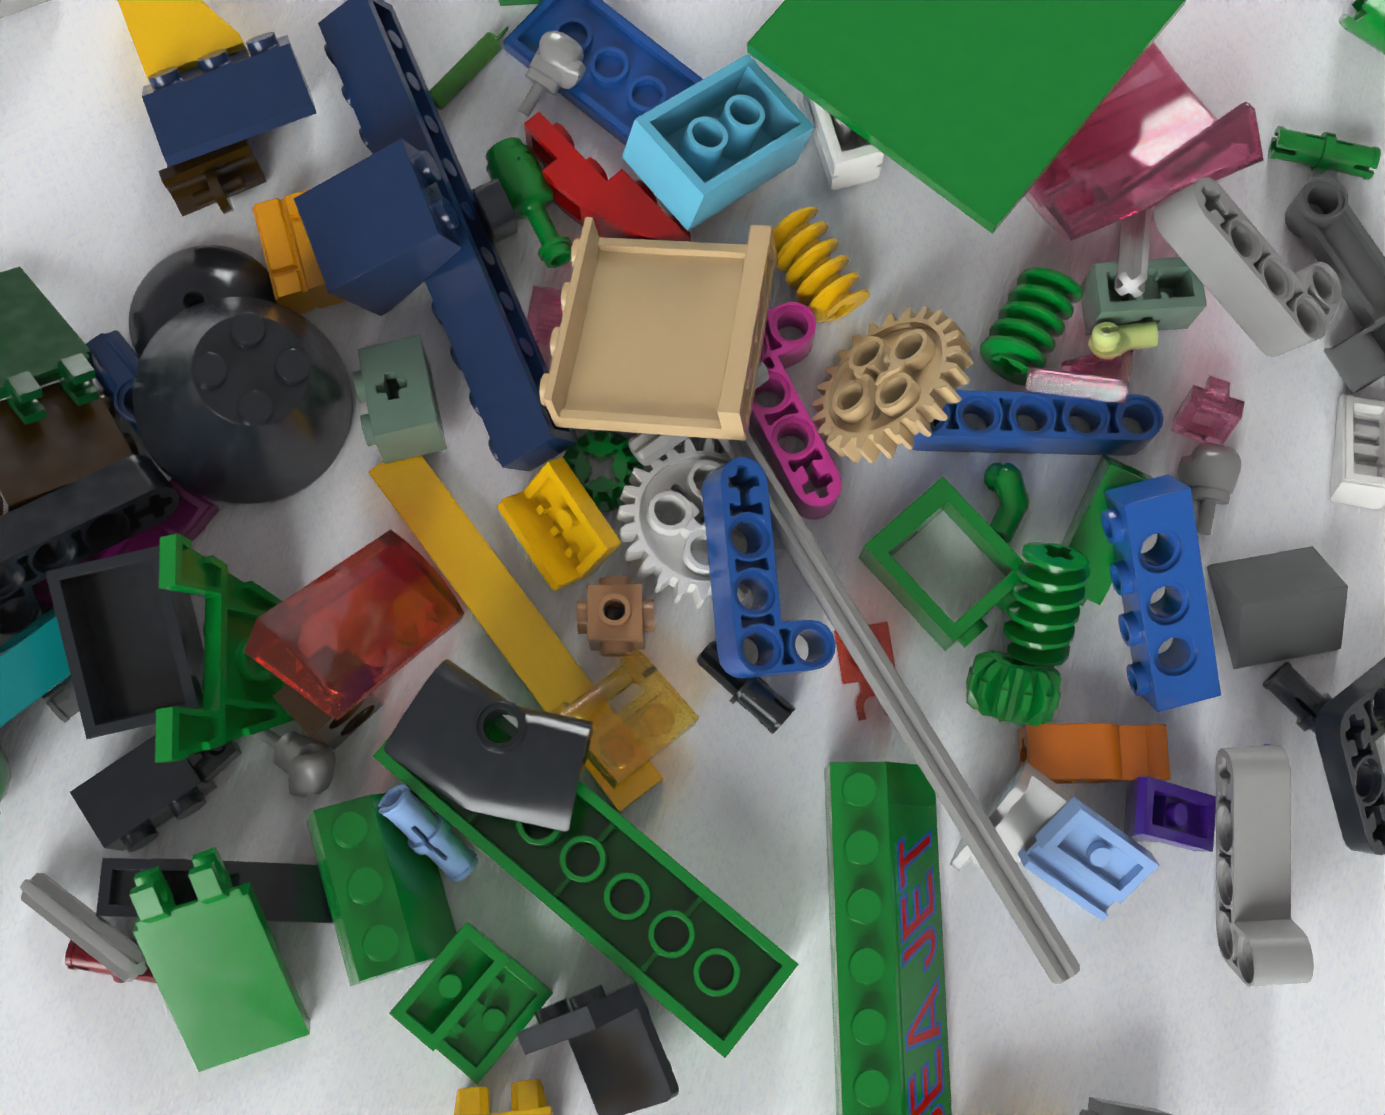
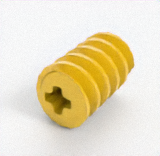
[773,206,870,324]

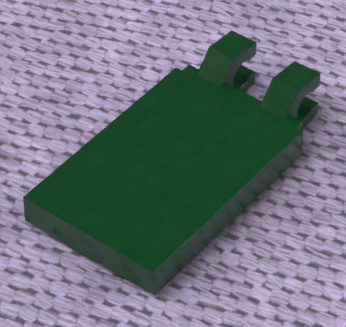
[0,266,99,425]

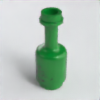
[485,137,572,268]

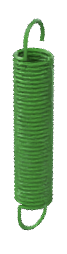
[429,27,509,110]

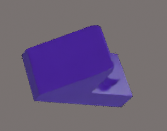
[1124,776,1216,852]

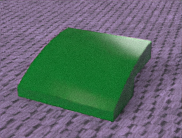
[389,921,553,1084]

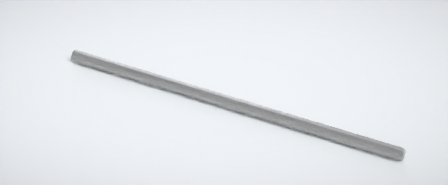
[718,433,1080,984]

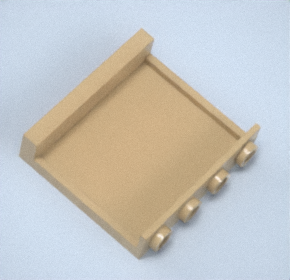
[539,217,778,441]

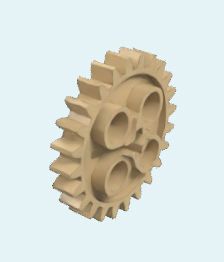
[812,306,973,463]

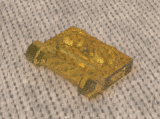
[551,649,700,789]

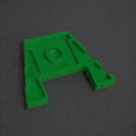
[155,534,299,763]

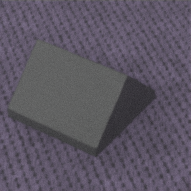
[1207,546,1348,669]

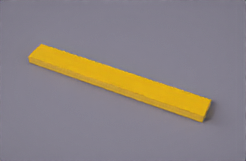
[368,455,664,813]

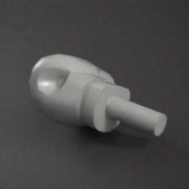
[518,31,586,117]
[1178,443,1241,535]
[253,729,336,797]

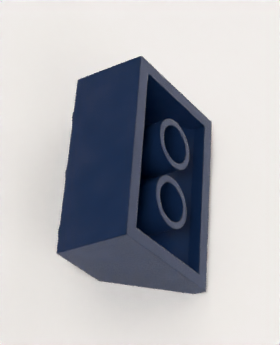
[142,32,317,167]

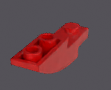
[524,112,691,242]

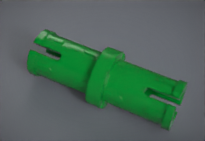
[1268,126,1381,180]

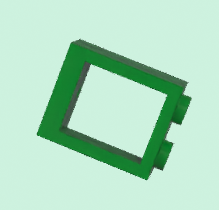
[858,477,1024,651]

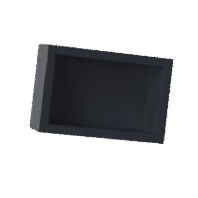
[45,546,204,739]

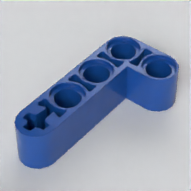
[702,457,836,678]

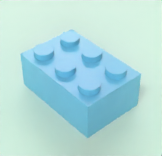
[622,54,815,231]

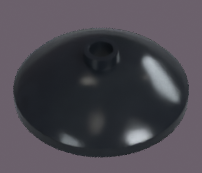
[129,245,277,358]

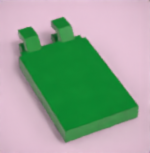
[129,847,310,1072]

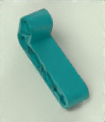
[0,607,70,727]

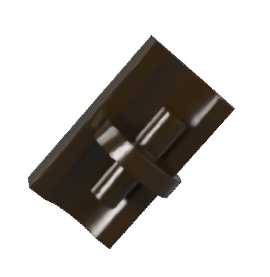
[158,139,267,216]

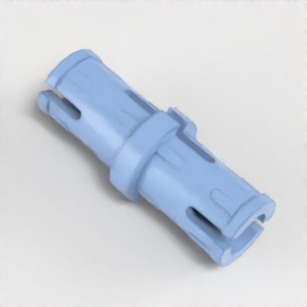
[378,784,478,882]

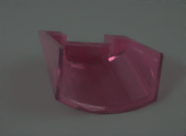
[1024,42,1264,241]

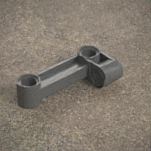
[1285,176,1385,394]

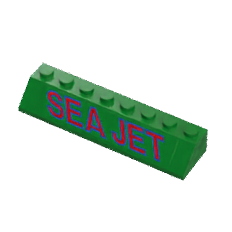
[824,761,952,1115]

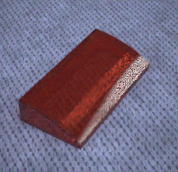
[244,529,464,720]

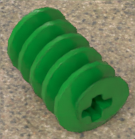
[979,267,1083,386]
[1003,542,1091,667]

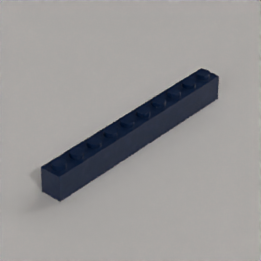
[318,0,579,472]

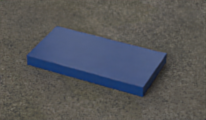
[503,0,703,146]

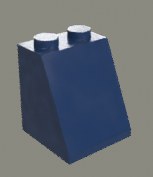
[294,138,462,316]

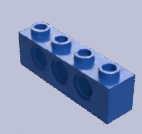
[1101,474,1221,712]

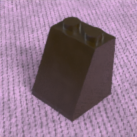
[0,380,139,516]

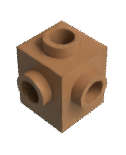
[577,576,655,657]

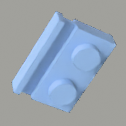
[1017,796,1160,921]

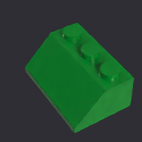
[306,790,457,987]

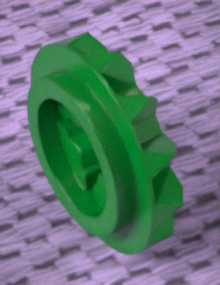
[563,430,644,512]

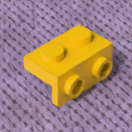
[497,457,622,591]

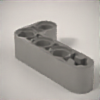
[1154,177,1342,357]
[1215,745,1314,987]

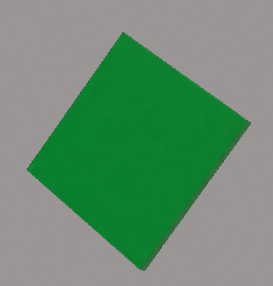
[747,0,1186,234]

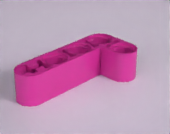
[749,302,842,520]

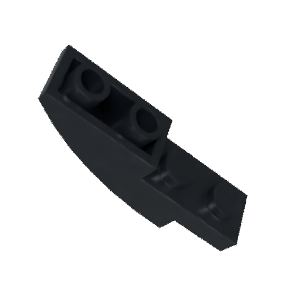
[96,858,333,923]

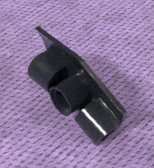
[384,659,594,831]

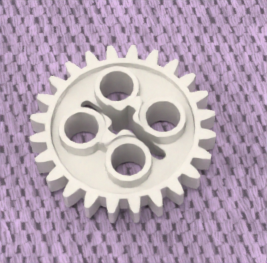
[616,438,786,608]

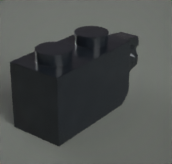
[70,735,242,852]

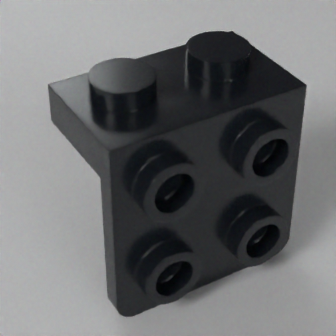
[516,982,679,1115]

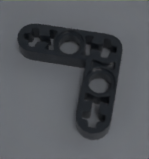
[1315,657,1385,855]

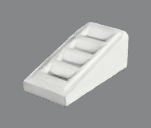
[1330,394,1385,509]

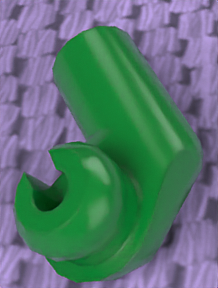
[984,462,1030,543]

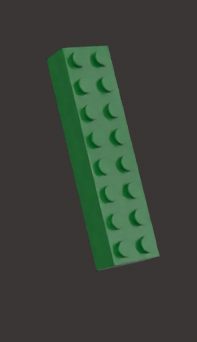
[372,715,799,1058]

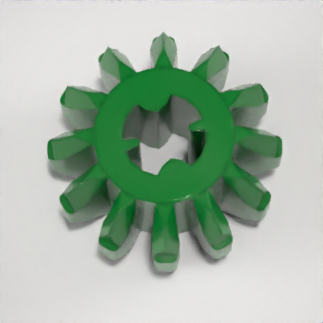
[966,650,1062,727]

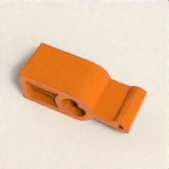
[1017,723,1171,784]

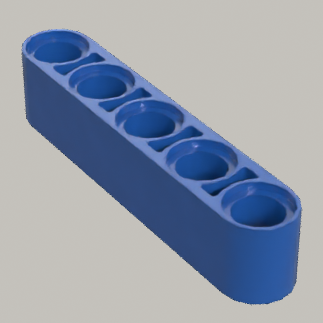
[911,390,1164,456]

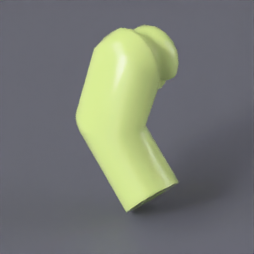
[1088,321,1158,360]

